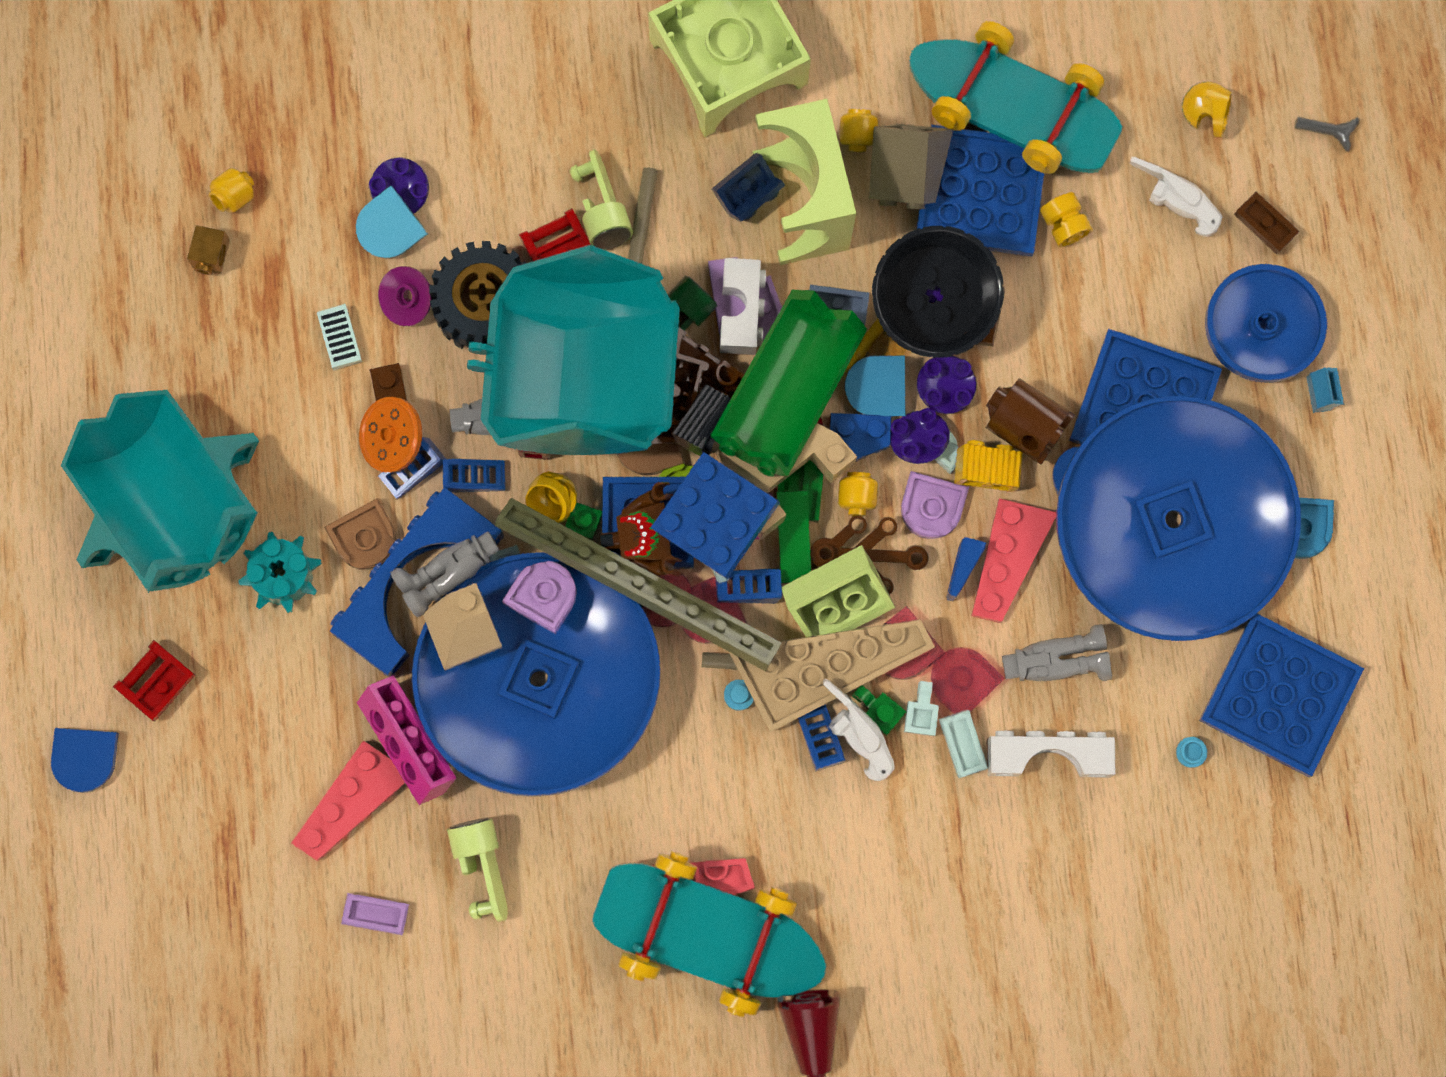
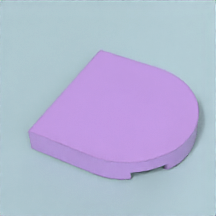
[901,471,969,539]
[502,561,576,634]

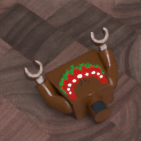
[600,482,682,577]

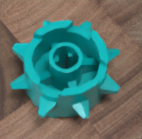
[238,532,322,613]

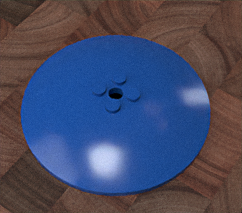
[1056,396,1301,641]
[412,552,661,797]

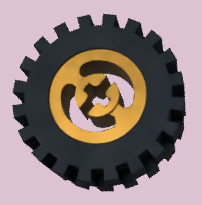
[429,241,526,353]

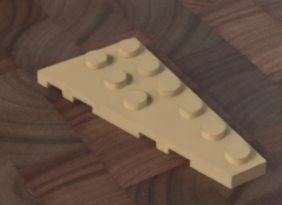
[728,619,935,732]

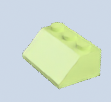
[782,545,895,637]

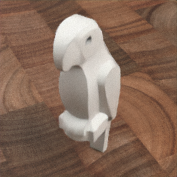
[1130,157,1223,237]
[823,679,895,781]

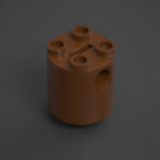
[986,378,1075,465]

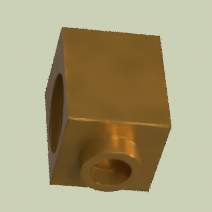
[187,225,230,275]

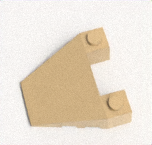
[716,423,857,540]

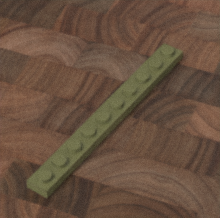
[495,498,782,671]

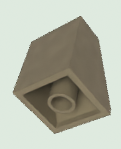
[869,124,953,209]

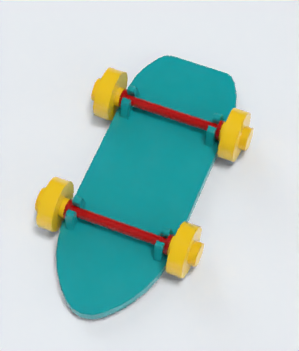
[909,21,1122,174]
[593,851,826,1017]

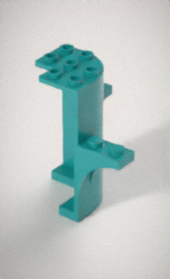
[61,390,259,592]

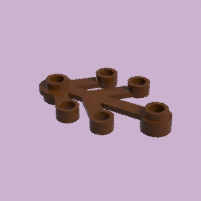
[810,515,929,595]

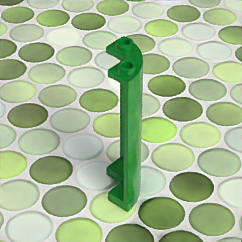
[711,289,868,477]

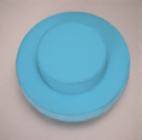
[724,680,753,711]
[1176,737,1207,768]

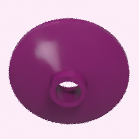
[378,266,432,326]

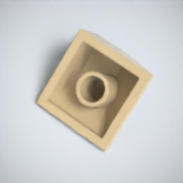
[423,583,503,671]

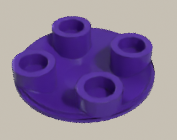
[369,157,429,214]
[917,356,976,414]
[890,408,950,464]

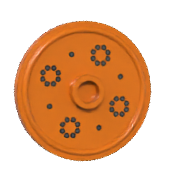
[359,397,422,473]

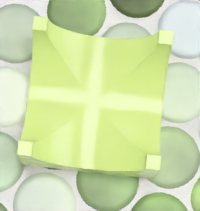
[648,0,811,137]
[753,99,856,265]

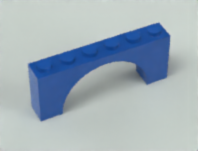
[330,487,504,677]

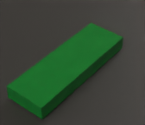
[777,490,811,583]

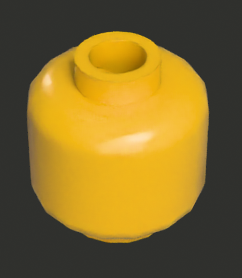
[839,109,878,152]
[209,168,254,213]
[838,472,878,517]

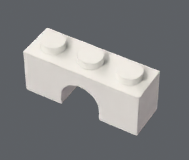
[719,258,766,355]

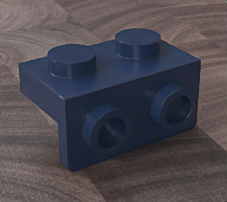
[711,152,785,222]

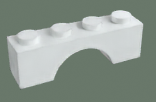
[987,731,1115,778]

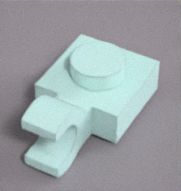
[904,681,939,736]

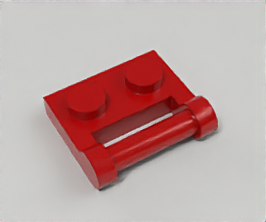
[519,209,590,262]
[113,640,195,722]

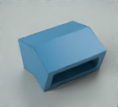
[1306,367,1344,413]

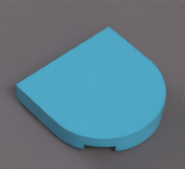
[356,186,428,258]

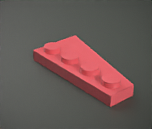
[971,498,1056,623]
[292,741,405,861]

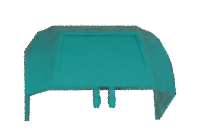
[467,245,680,455]

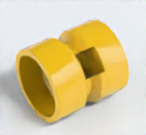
[1040,192,1093,248]

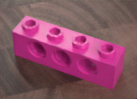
[357,675,456,805]

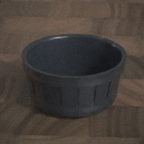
[872,226,1004,358]

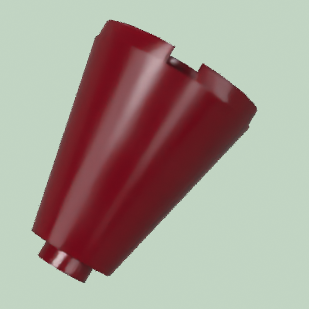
[777,989,840,1077]

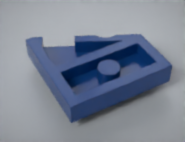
[830,413,891,462]

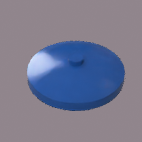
[1205,264,1327,383]

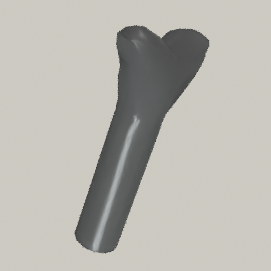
[1295,117,1359,152]

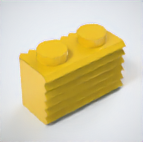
[954,440,1023,492]

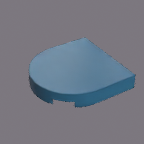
[845,355,905,416]
[1295,497,1334,559]

